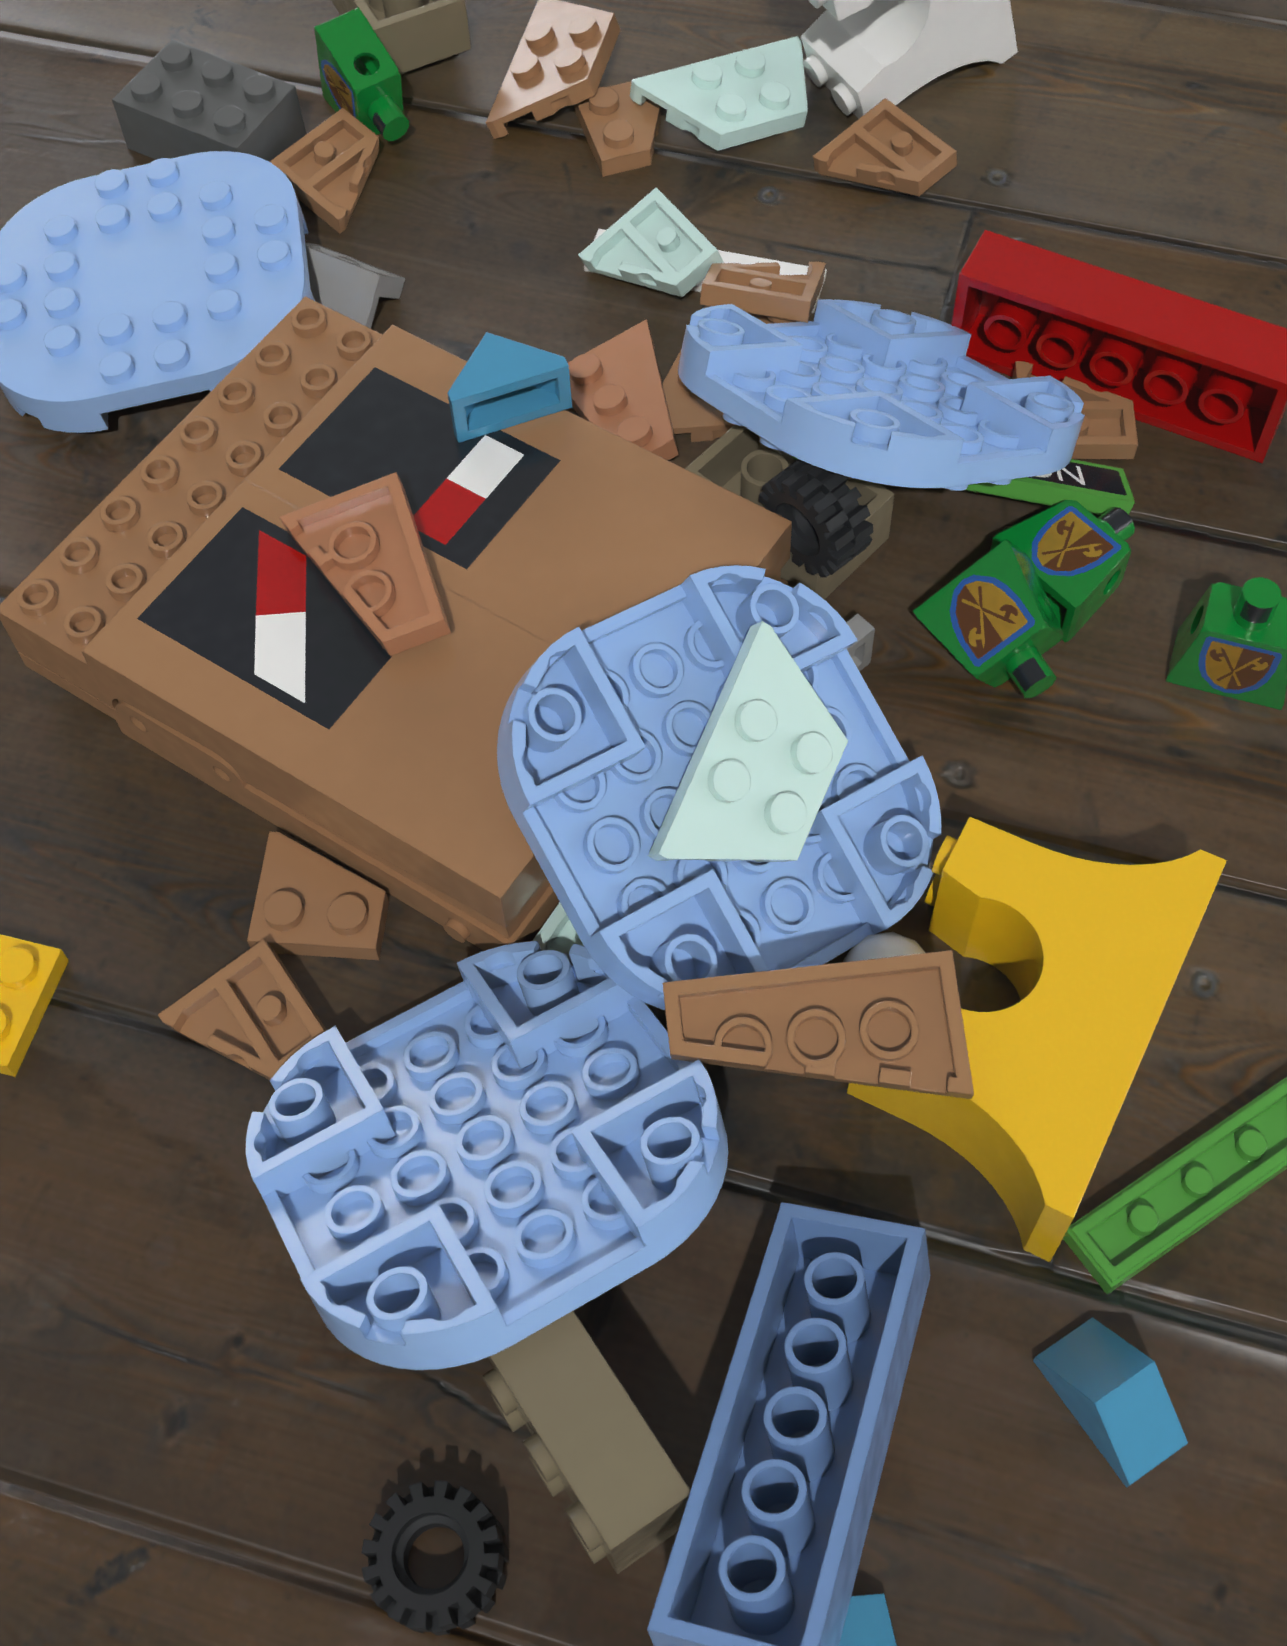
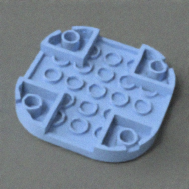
[0,151,315,433]
[678,299,1085,491]
[497,565,941,1010]
[246,941,728,1370]

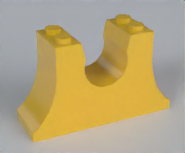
[847,817,1227,1262]

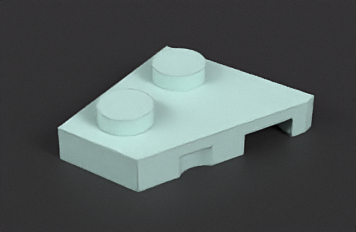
[578,187,724,297]

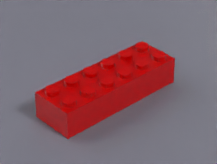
[951,230,1287,463]

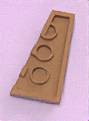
[663,950,974,1099]

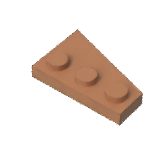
[568,319,679,461]
[279,472,451,656]

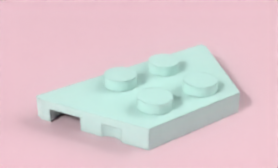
[630,36,808,151]
[648,621,848,862]

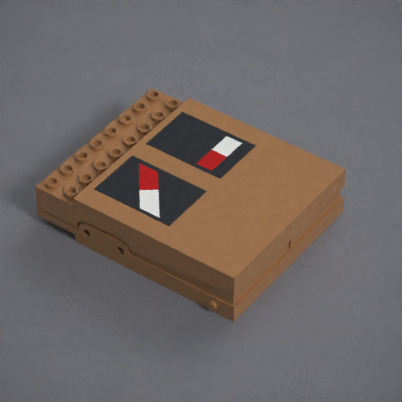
[0,296,792,951]

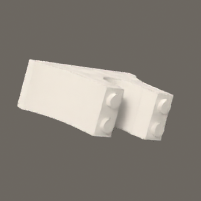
[801,0,1018,119]

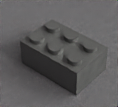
[112,39,306,162]

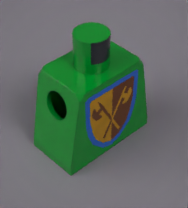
[314,7,409,141]
[991,500,1135,643]
[913,539,1063,698]
[1165,577,1287,710]

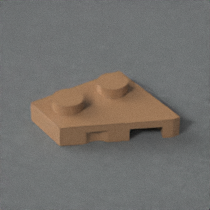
[574,81,662,177]
[813,98,957,196]
[269,108,379,234]
[700,262,826,323]
[247,831,389,960]
[158,939,327,1080]

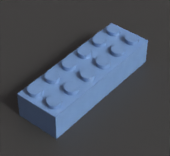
[647,1202,931,1646]

